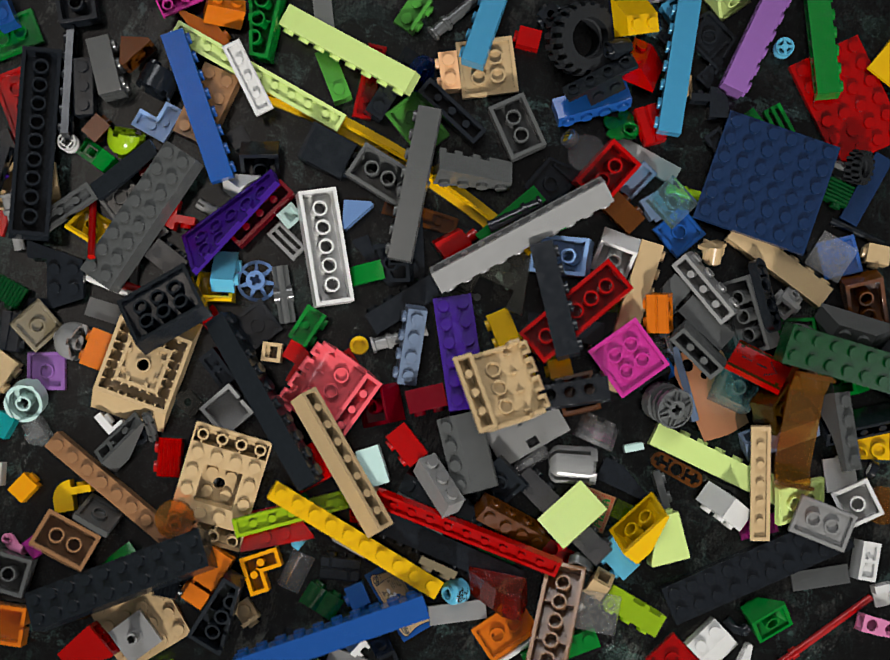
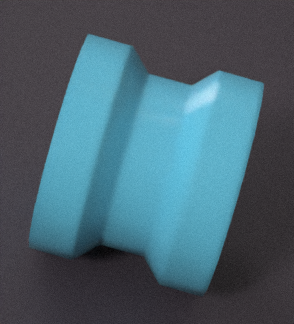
[772,37,795,59]

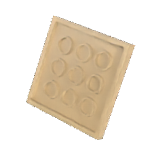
[91,592,191,660]

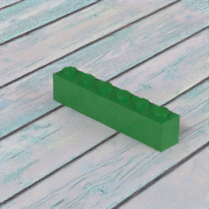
[803,0,844,101]

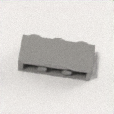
[413,453,465,518]

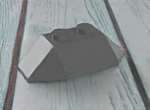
[815,303,890,347]

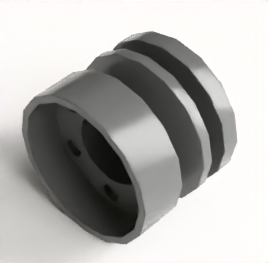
[641,381,694,428]

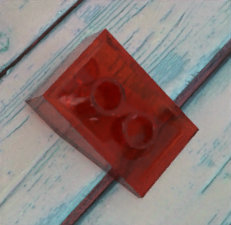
[469,567,528,621]

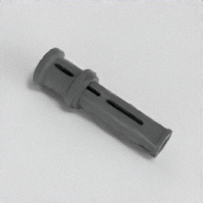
[427,0,478,41]

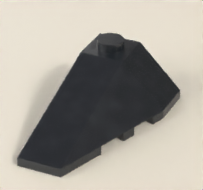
[398,463,475,523]

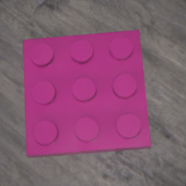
[588,317,670,398]

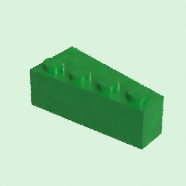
[248,0,287,64]

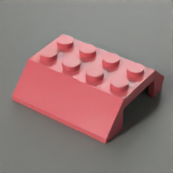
[279,341,383,437]

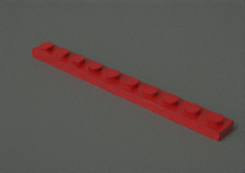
[377,487,563,577]

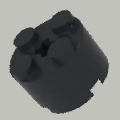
[136,59,178,102]

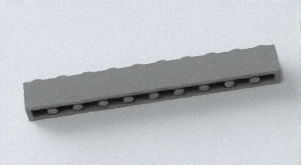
[429,176,614,293]

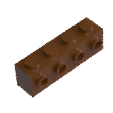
[474,492,550,550]

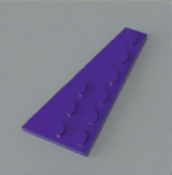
[181,169,280,275]

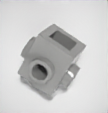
[774,286,803,321]

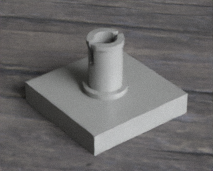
[108,609,163,660]

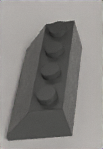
[345,142,431,207]
[723,274,780,351]
[437,411,499,495]

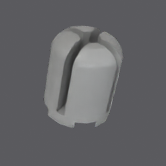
[548,445,598,485]

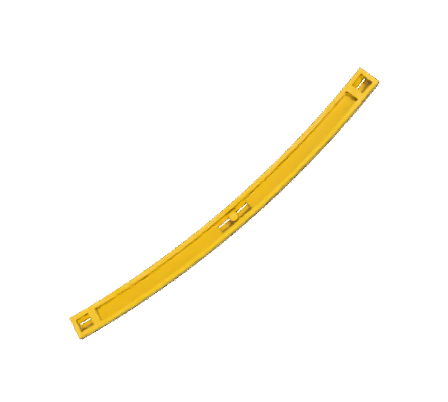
[266,92,531,262]

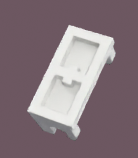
[849,538,882,582]

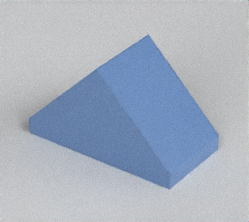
[342,200,374,231]

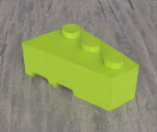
[600,583,667,637]

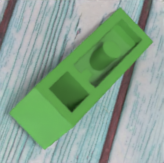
[315,51,353,106]

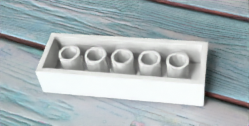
[295,187,355,308]

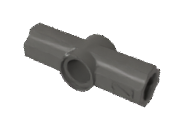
[272,265,296,324]

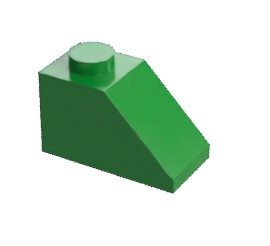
[76,138,119,173]

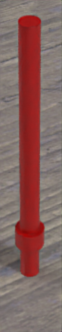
[778,594,874,660]

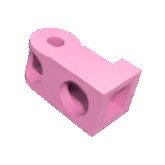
[854,611,890,638]

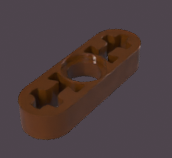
[650,451,702,488]

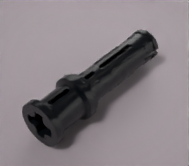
[487,196,544,233]

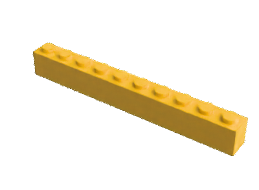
[266,480,444,599]

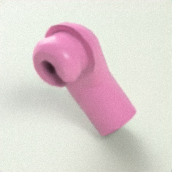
[1,533,27,555]

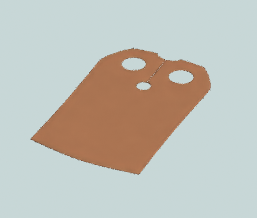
[674,350,749,442]

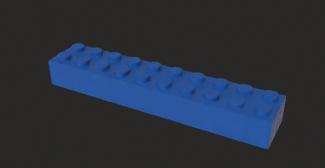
[233,589,430,660]

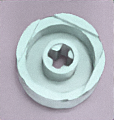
[3,379,48,422]

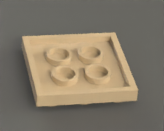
[455,35,519,100]

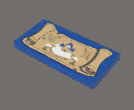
[364,566,430,642]

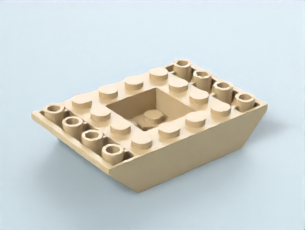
[91,313,203,433]
[164,420,272,552]

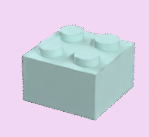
[355,444,391,487]

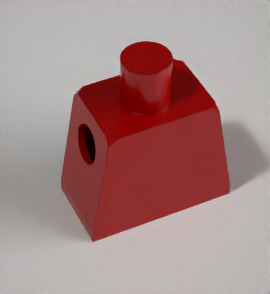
[431,228,478,260]

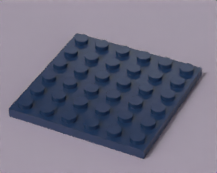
[692,110,840,256]

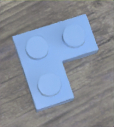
[131,101,182,144]

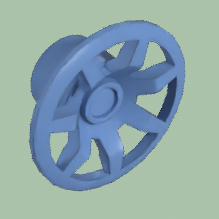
[237,260,274,302]

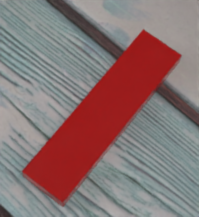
[352,43,387,121]

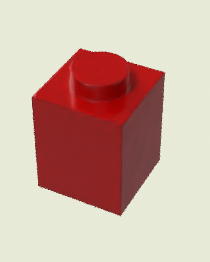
[513,25,542,53]

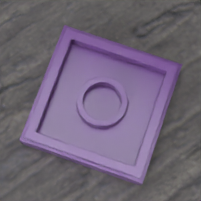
[27,352,67,390]

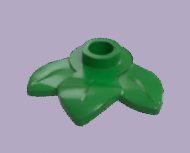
[603,110,639,140]

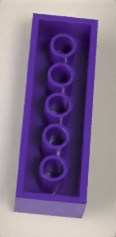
[433,293,480,416]

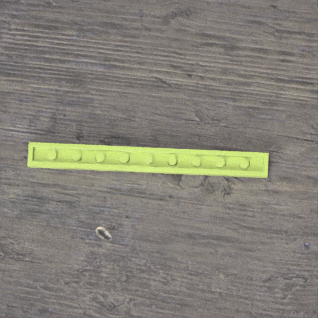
[173,20,347,132]

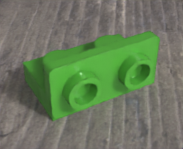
[393,0,434,36]

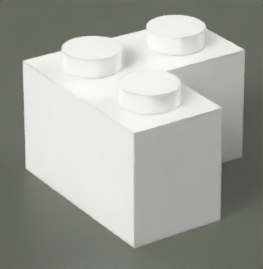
[696,481,750,532]

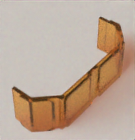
[774,370,836,491]

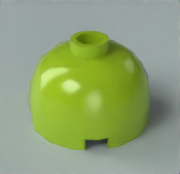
[107,127,146,159]

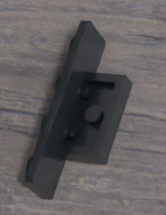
[562,53,639,106]

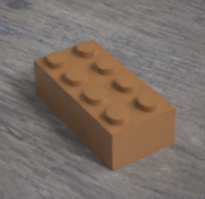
[172,62,241,144]

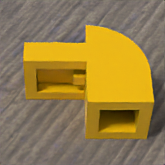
[53,479,95,513]

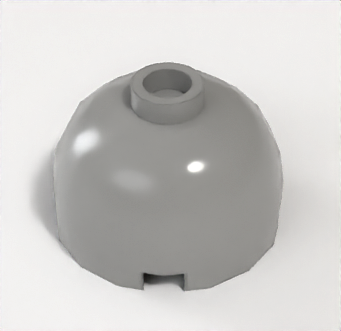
[53,322,90,361]

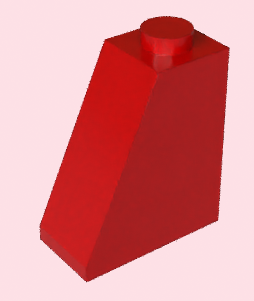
[57,620,121,660]

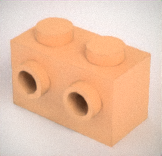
[434,50,461,94]

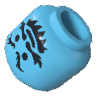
[441,578,470,605]

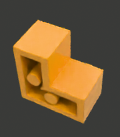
[239,546,284,597]

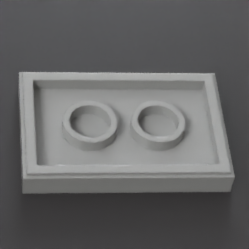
[787,494,858,553]

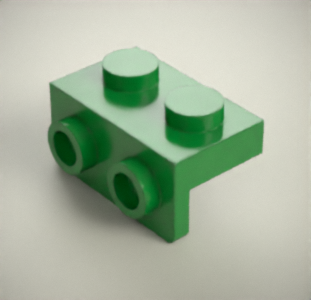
[288,304,329,349]

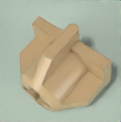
[698,238,727,266]

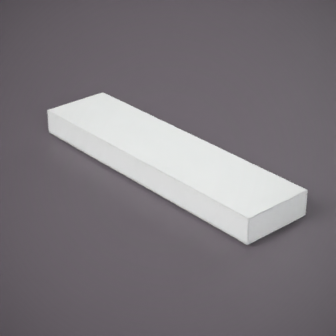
[222,38,274,117]

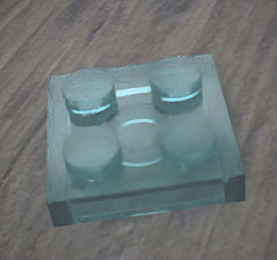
[646,175,698,229]

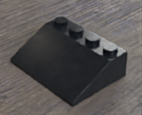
[116,262,213,355]

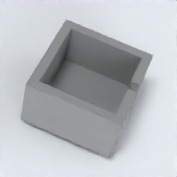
[199,383,254,431]

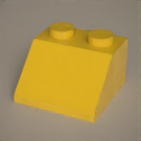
[611,0,659,37]

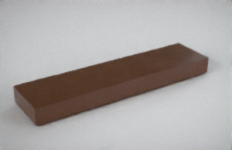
[381,202,459,235]

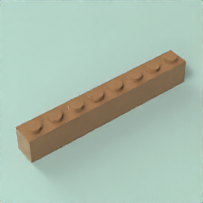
[44,431,175,543]

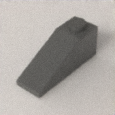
[94,411,145,472]

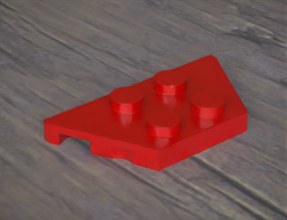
[240,505,315,553]

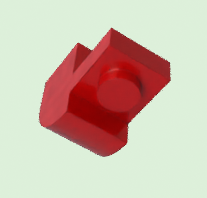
[165,201,198,232]
[282,339,312,382]

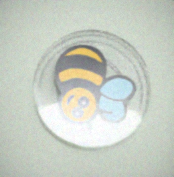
[560,129,579,148]

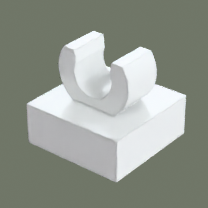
[345,640,370,657]

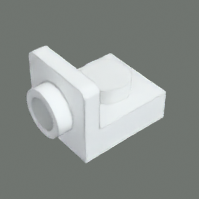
[94,412,125,435]

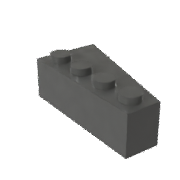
[433,147,512,192]

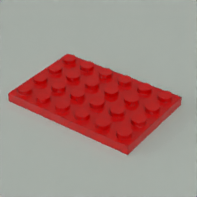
[788,35,890,162]

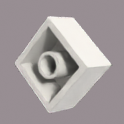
[830,478,885,527]

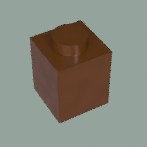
[81,113,114,145]

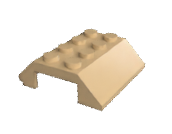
[452,338,551,433]

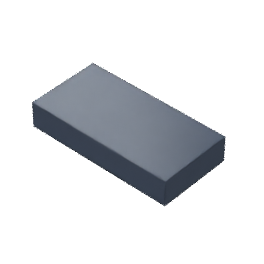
[620,160,658,200]

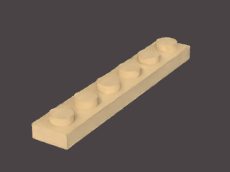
[749,425,771,541]

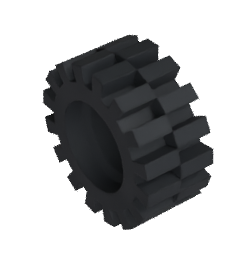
[844,149,875,186]

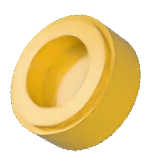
[350,336,369,355]

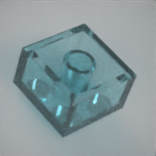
[707,362,760,414]

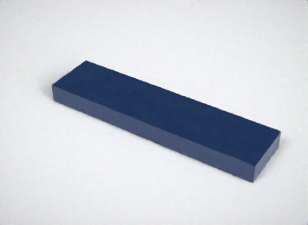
[838,152,890,227]

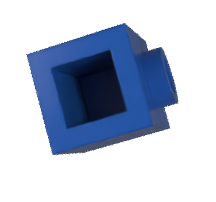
[344,579,372,611]

